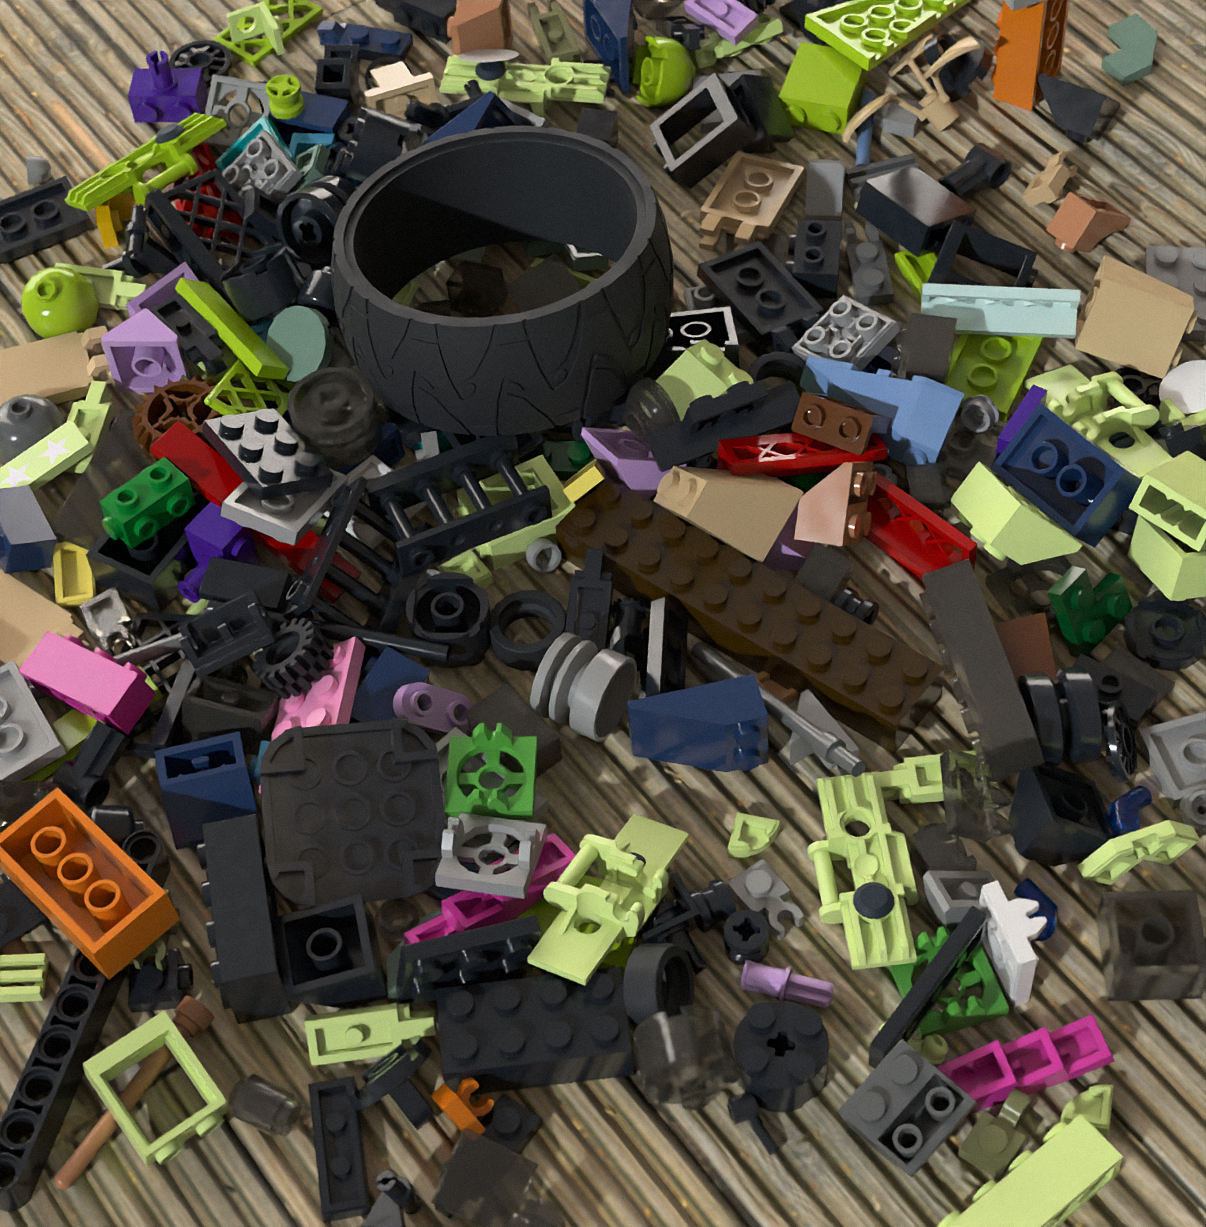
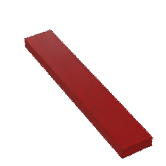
[150,420,361,604]

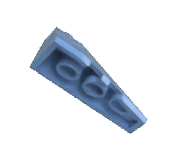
[800,356,965,475]

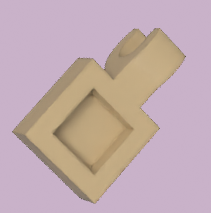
[1021,151,1077,207]

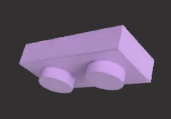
[684,0,759,46]

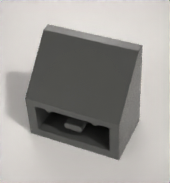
[838,1039,977,1177]

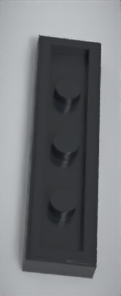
[868,905,987,1069]

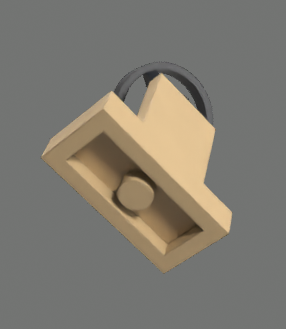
[364,57,439,119]

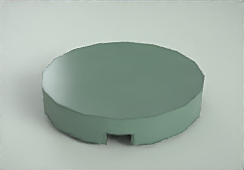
[266,306,334,383]

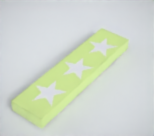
[0,419,94,492]

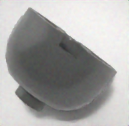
[0,394,66,465]

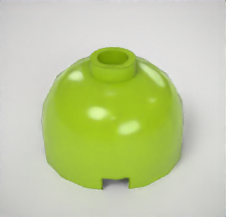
[632,36,695,107]
[21,266,99,339]

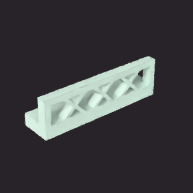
[920,283,1081,339]

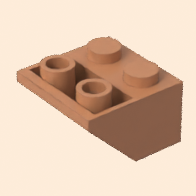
[447,0,513,57]
[794,461,877,546]

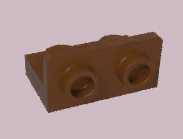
[791,392,892,455]

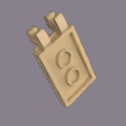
[699,151,804,252]
[0,325,114,406]
[0,569,91,669]

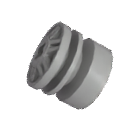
[530,632,637,742]

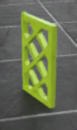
[211,0,324,67]
[204,359,304,416]

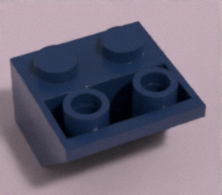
[154,731,262,850]

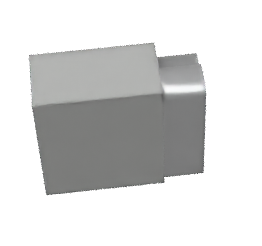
[873,96,922,138]

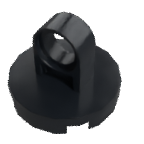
[924,33,993,103]
[345,1035,437,1130]

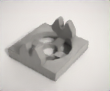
[203,74,270,149]
[435,813,547,899]

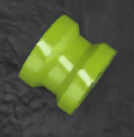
[265,74,305,119]

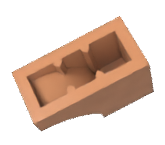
[1046,191,1131,254]

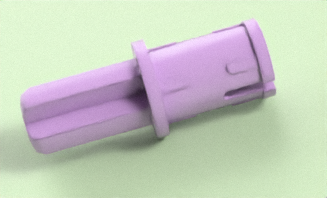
[740,960,834,1008]

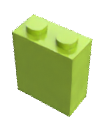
[779,42,867,135]

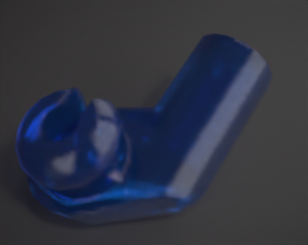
[1109,785,1152,837]
[1014,878,1058,942]

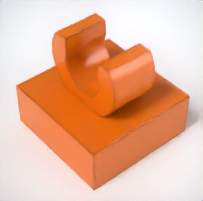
[430,1077,494,1142]

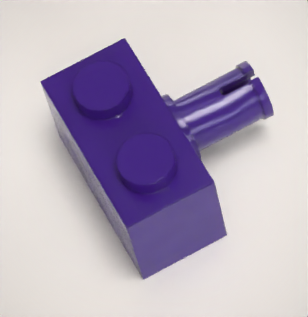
[127,50,208,122]
[177,502,261,603]

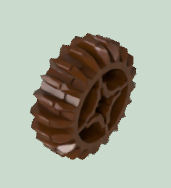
[132,374,232,463]

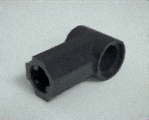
[938,143,1012,201]
[52,720,131,812]

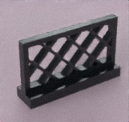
[144,168,277,315]
[120,608,219,759]

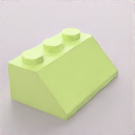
[645,339,783,460]
[950,461,1082,565]

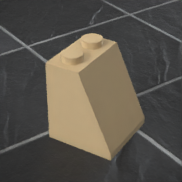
[1075,255,1198,379]
[653,466,804,564]

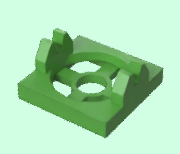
[444,723,538,820]
[889,926,1009,1040]

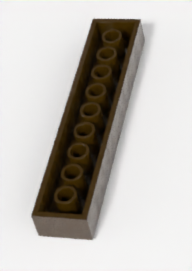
[555,475,944,754]

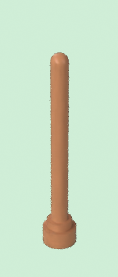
[54,996,214,1190]

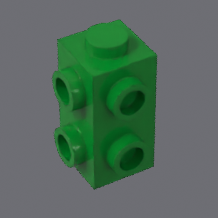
[99,457,196,549]

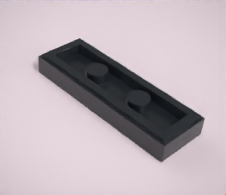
[308,1076,372,1223]

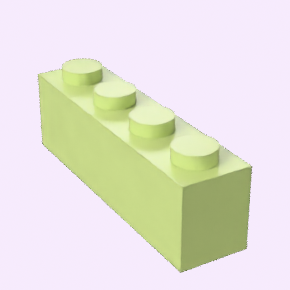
[938,1114,1123,1227]

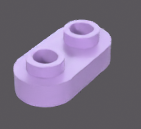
[393,682,474,736]

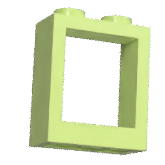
[455,455,576,571]
[83,1010,227,1167]

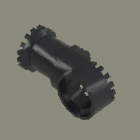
[607,598,648,672]

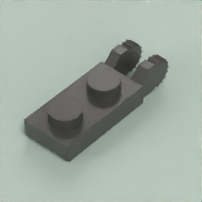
[843,221,895,306]

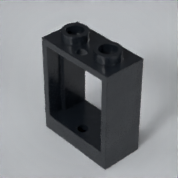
[649,73,757,189]
[927,220,1039,288]

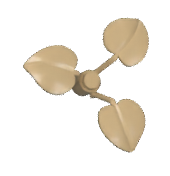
[843,34,981,146]

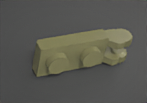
[527,0,581,65]

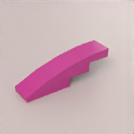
[403,833,576,945]
[936,1014,1115,1114]

